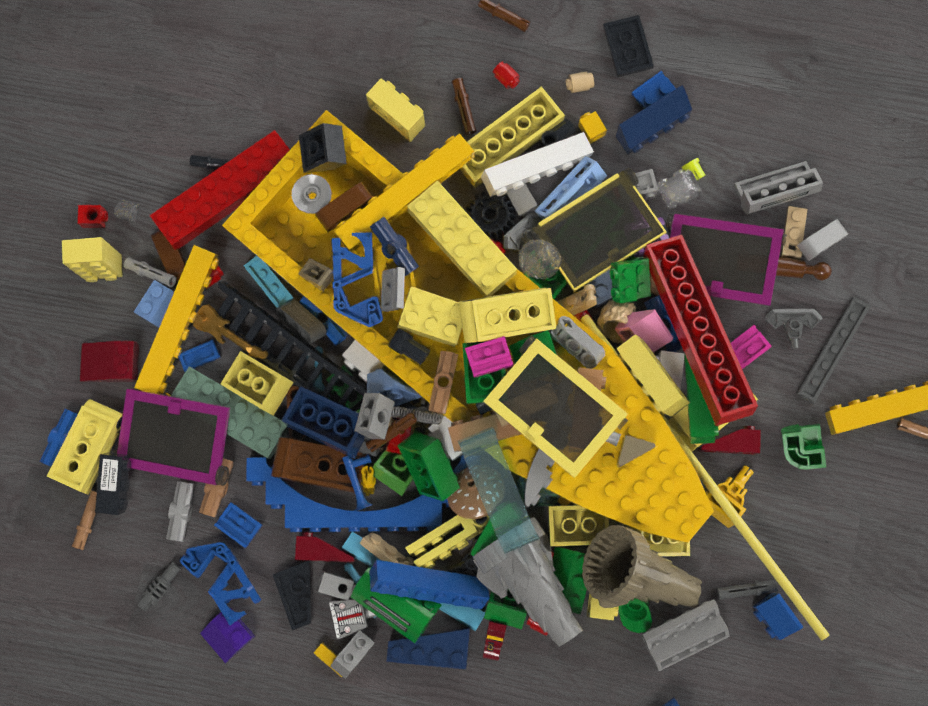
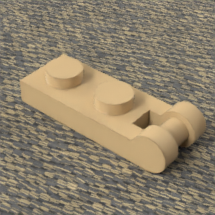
[780,206,807,259]
[557,284,597,315]
[360,532,415,566]

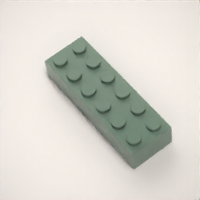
[171,366,289,460]

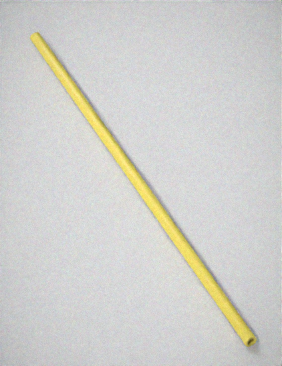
[580,314,829,641]

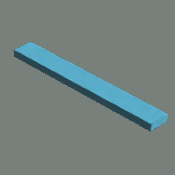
[342,532,485,631]

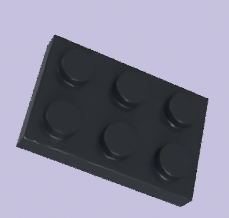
[603,15,654,78]

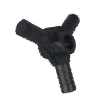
[447,539,478,575]

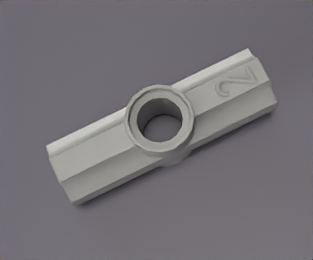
[166,481,195,542]

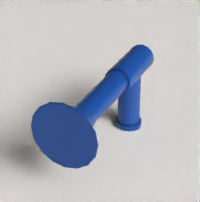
[342,454,373,511]

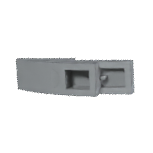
[525,430,569,507]

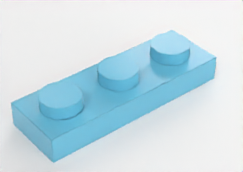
[244,256,294,308]

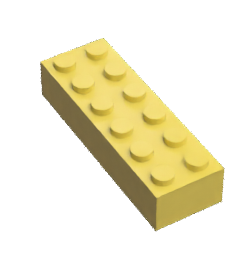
[460,86,565,188]
[407,180,517,297]

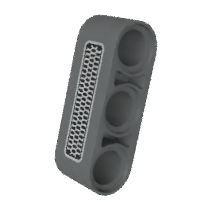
[276,299,326,344]

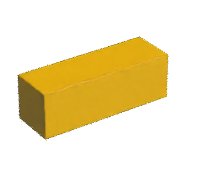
[314,643,342,677]

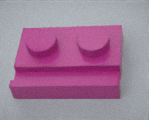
[731,325,772,369]
[465,336,513,378]

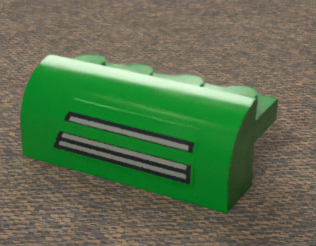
[351,559,442,643]

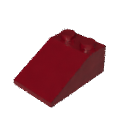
[80,341,139,382]

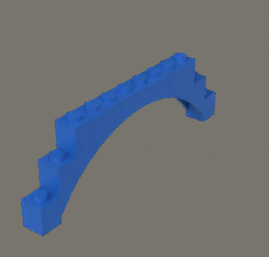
[246,455,481,532]

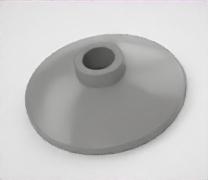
[292,174,332,214]

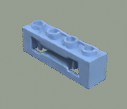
[535,156,607,231]

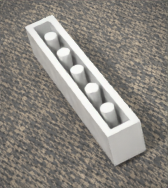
[481,132,594,197]

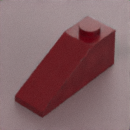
[699,426,761,455]
[295,532,356,562]

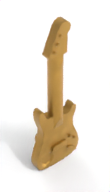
[193,305,269,359]

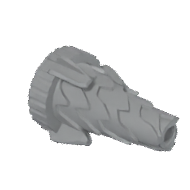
[473,517,583,647]

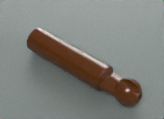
[734,252,832,281]

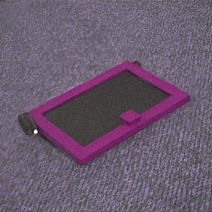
[666,213,787,306]
[113,389,230,486]

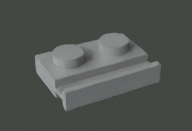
[381,267,405,312]

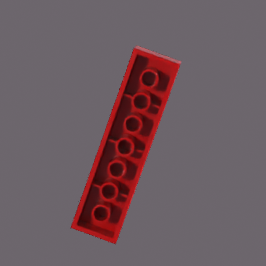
[150,130,290,250]

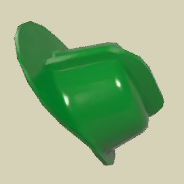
[618,598,652,633]

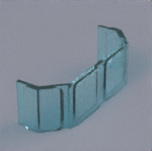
[458,427,540,554]

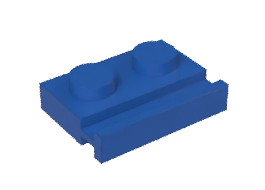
[631,71,676,110]
[214,502,263,548]

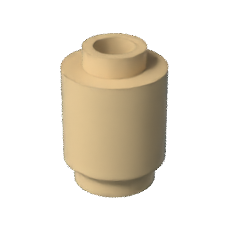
[566,72,594,93]

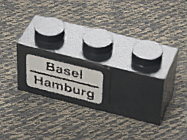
[95,452,131,515]

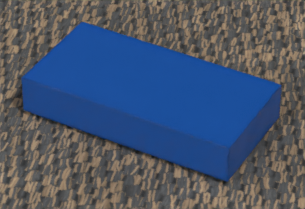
[179,340,221,372]

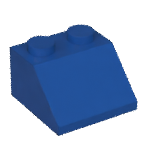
[752,593,803,640]

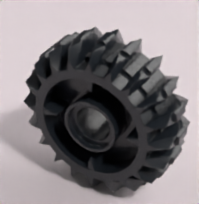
[466,191,516,241]

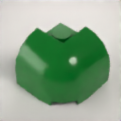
[781,424,826,470]

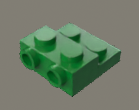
[610,258,651,303]

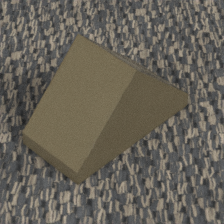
[298,258,333,292]
[616,435,656,468]

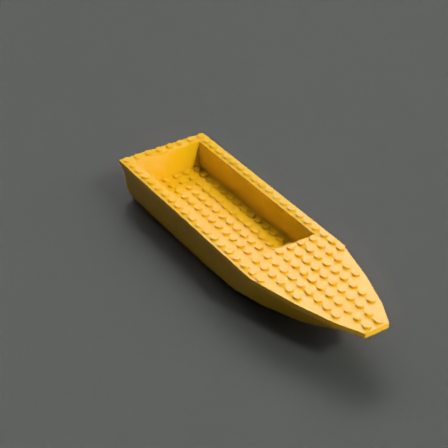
[222,110,714,543]

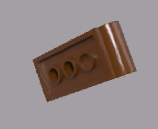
[271,437,366,493]

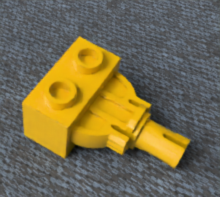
[706,466,754,528]

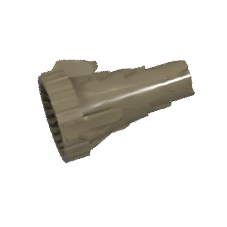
[582,524,702,608]

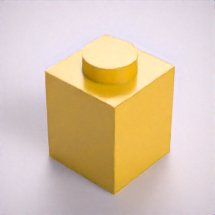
[578,111,607,144]

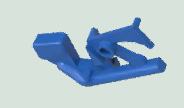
[332,232,383,327]
[180,542,261,625]

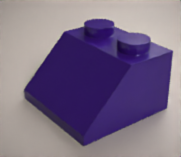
[200,607,256,663]

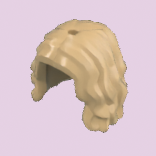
[597,299,636,344]

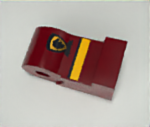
[483,621,507,661]

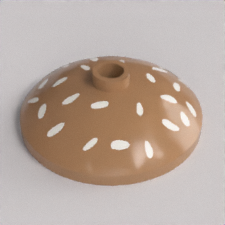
[447,465,505,519]

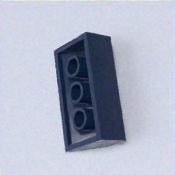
[616,85,692,155]
[281,386,365,459]

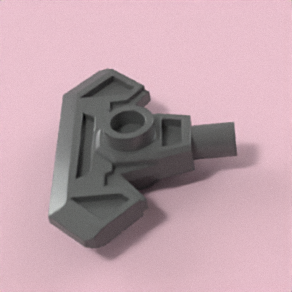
[503,212,544,256]
[764,309,822,349]

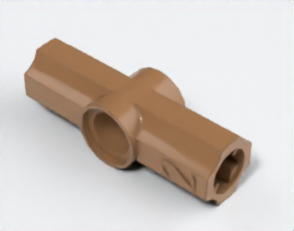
[428,351,458,414]
[199,458,234,518]

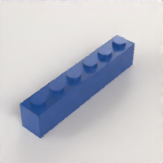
[369,560,490,609]

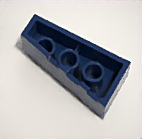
[386,628,470,669]

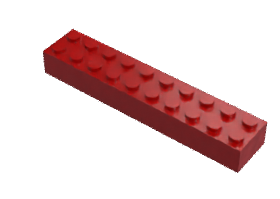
[643,235,758,426]

